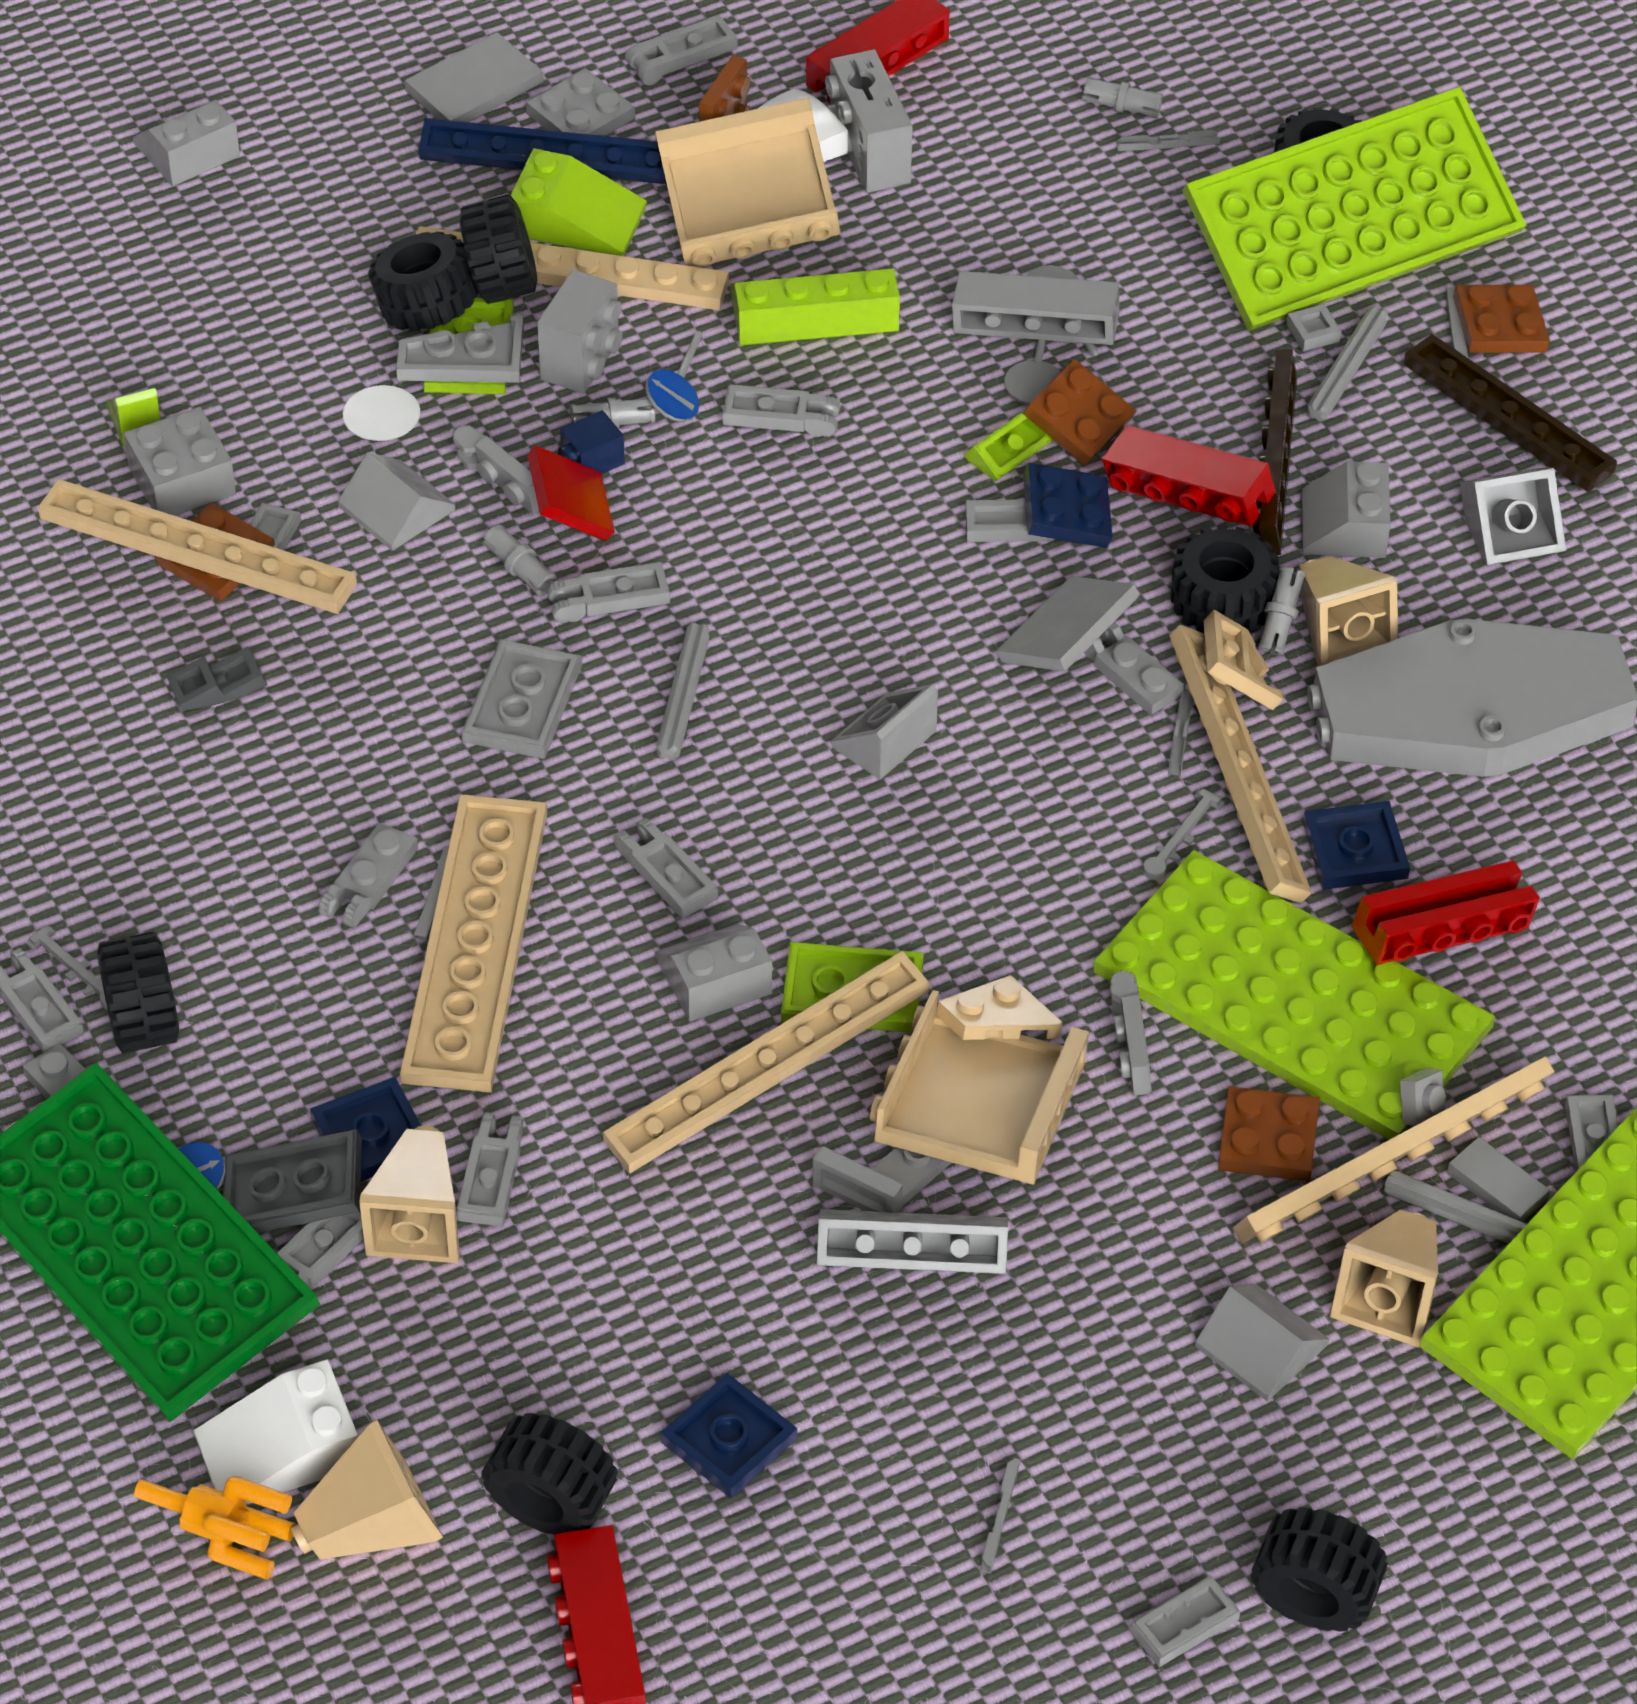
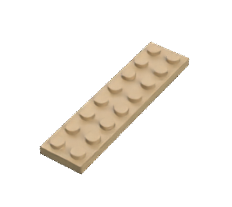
[400,794,547,1093]

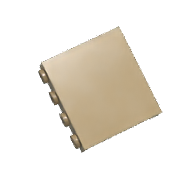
[655,97,841,267]
[870,990,1089,1185]

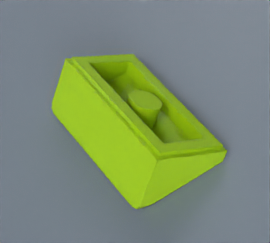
[964,410,1054,481]

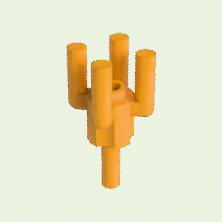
[134,1476,296,1580]

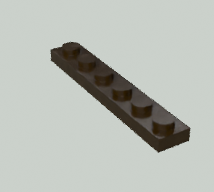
[1404,334,1617,493]
[1253,349,1298,555]

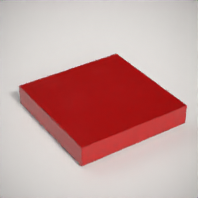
[527,445,615,541]

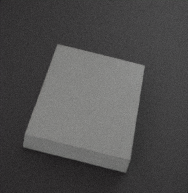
[405,32,544,122]
[997,576,1139,672]
[462,639,582,759]

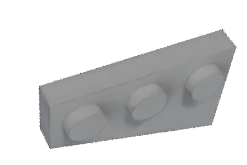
[396,314,524,383]

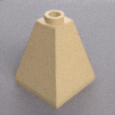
[1299,556,1398,667]
[359,1125,460,1263]
[1330,1209,1438,1348]
[291,1420,443,1560]

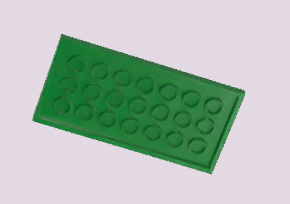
[0,1062,320,1423]

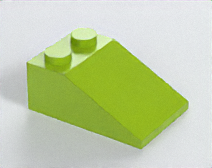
[511,148,647,256]

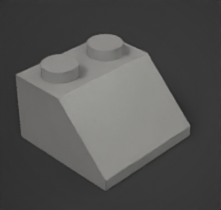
[133,100,240,187]
[1301,461,1391,558]
[1460,468,1567,565]
[655,924,772,1022]

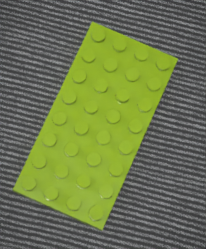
[1182,87,1527,332]
[1093,850,1495,1140]
[1419,1107,1637,1460]

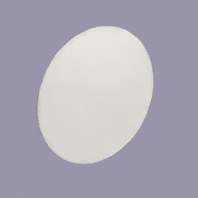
[343,385,420,441]

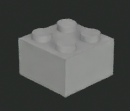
[537,269,622,394]
[123,407,236,516]

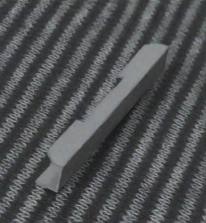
[1116,130,1220,151]
[1446,287,1468,358]
[1168,683,1194,776]
[414,846,449,944]
[980,1458,1020,1574]

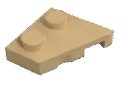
[1203,610,1283,710]
[937,975,1063,1040]

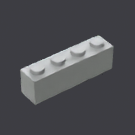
[952,271,1120,345]
[817,1209,1008,1274]

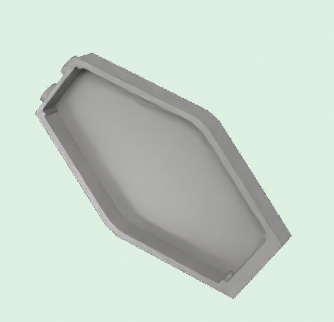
[1307,619,1637,777]

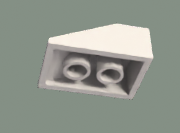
[193,1359,358,1504]

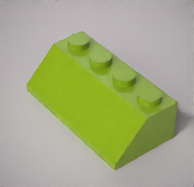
[730,268,900,346]

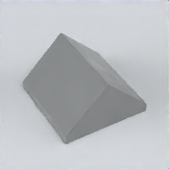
[338,452,456,551]
[830,684,938,780]
[1195,1285,1330,1402]

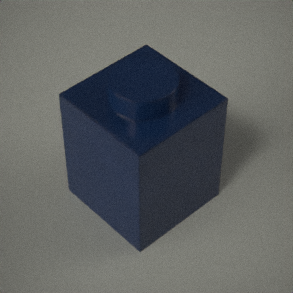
[558,410,625,474]

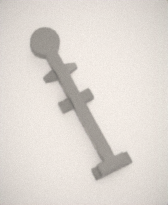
[1143,788,1225,880]
[26,926,108,1010]

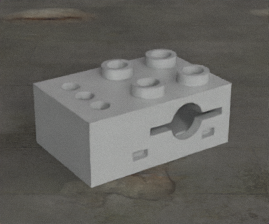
[825,49,912,193]

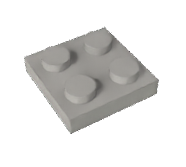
[526,68,635,136]

